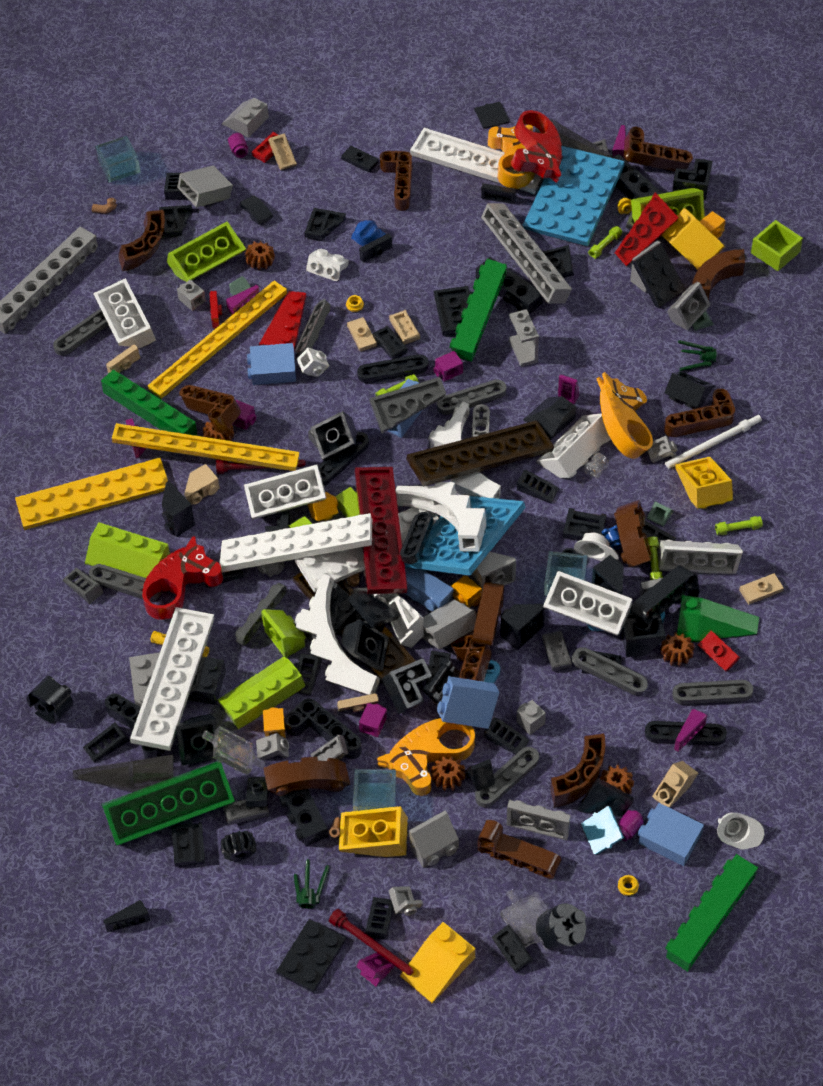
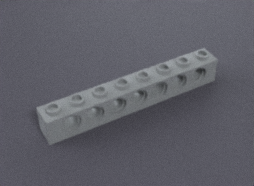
[481,203,572,304]
[0,227,98,334]

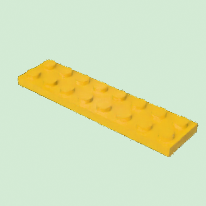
[15,458,168,530]

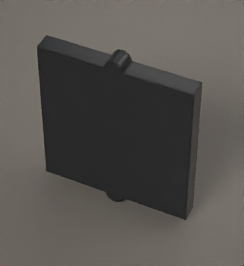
[474,101,509,129]

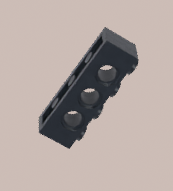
[613,154,663,200]
[476,257,543,315]
[279,762,328,847]

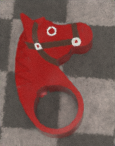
[511,110,562,183]
[142,536,223,620]

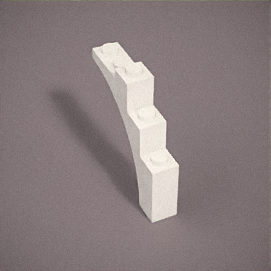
[428,402,501,499]
[396,482,487,552]
[295,574,380,695]

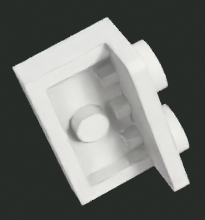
[306,249,349,281]

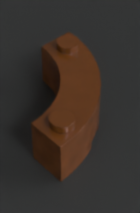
[118,210,165,271]
[693,249,745,300]
[614,500,653,567]
[550,733,605,808]
[263,757,350,796]

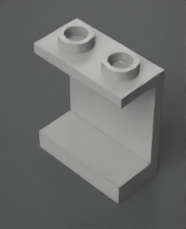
[509,309,539,367]

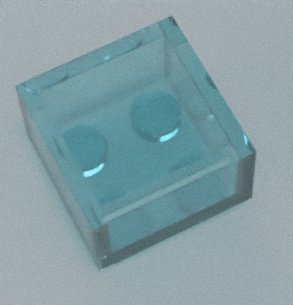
[95,136,141,183]
[544,551,588,597]
[353,769,397,811]

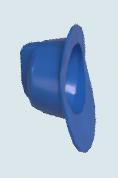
[351,220,386,246]

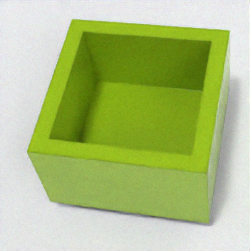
[751,220,803,271]

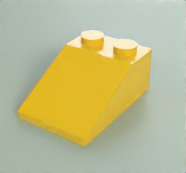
[662,208,725,270]
[675,457,733,509]
[339,806,408,857]
[400,922,475,1003]

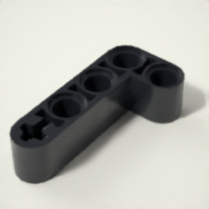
[630,565,700,624]
[105,694,166,761]
[285,698,362,759]

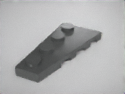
[369,377,446,434]

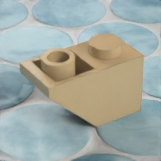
[184,464,220,505]
[652,761,698,808]

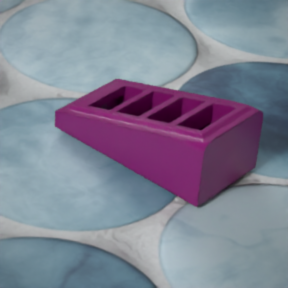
[612,125,626,159]
[226,285,259,315]
[558,374,579,404]
[674,709,707,752]

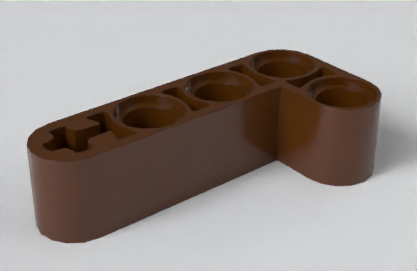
[624,126,693,171]
[380,151,412,211]
[179,385,241,432]
[664,388,735,437]
[473,582,504,646]
[451,635,492,682]
[478,819,562,879]

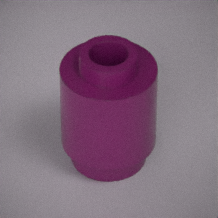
[228,133,248,158]
[618,810,644,841]

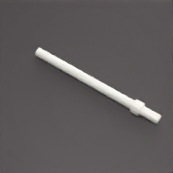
[665,415,762,469]

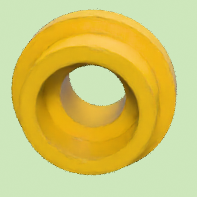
[617,198,632,214]
[346,295,364,312]
[618,875,639,896]

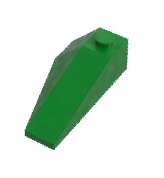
[677,595,759,643]

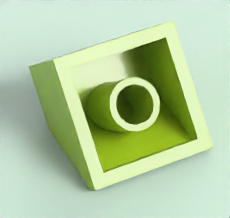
[261,609,306,658]

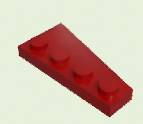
[615,192,679,266]
[259,291,306,351]

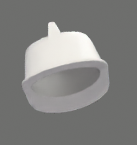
[574,533,619,561]
[717,813,764,850]

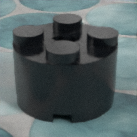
[26,675,73,724]
[536,903,586,952]

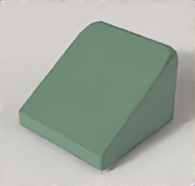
[229,276,251,295]
[692,311,714,331]
[647,502,674,527]

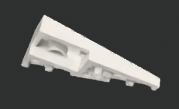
[363,571,424,648]

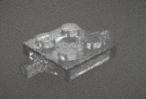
[202,726,265,775]
[500,889,549,952]

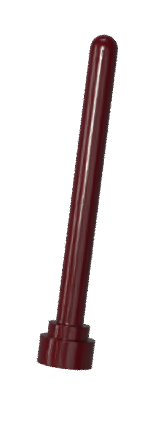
[216,459,306,474]
[329,908,414,976]

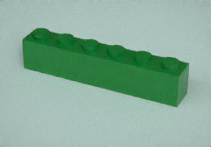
[449,259,507,362]
[101,369,197,436]
[665,854,758,972]

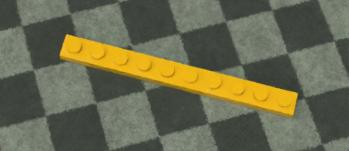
[148,280,287,399]
[112,423,299,471]

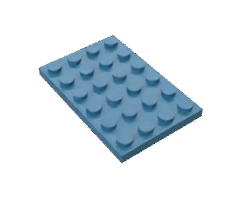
[523,146,625,246]
[404,496,526,575]

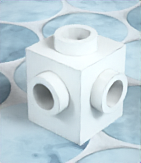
[297,348,329,377]

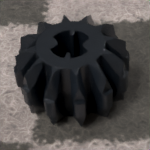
[221,831,256,861]

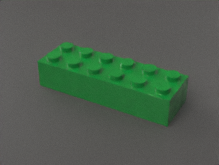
[101,761,235,845]

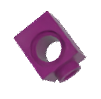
[434,351,463,382]
[232,399,256,430]
[359,703,387,737]

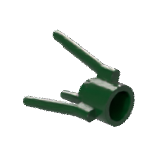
[678,340,717,371]
[294,859,330,909]

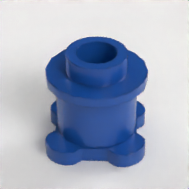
[602,525,622,550]

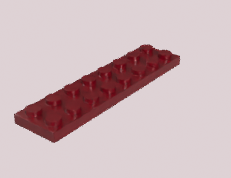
[355,467,407,594]

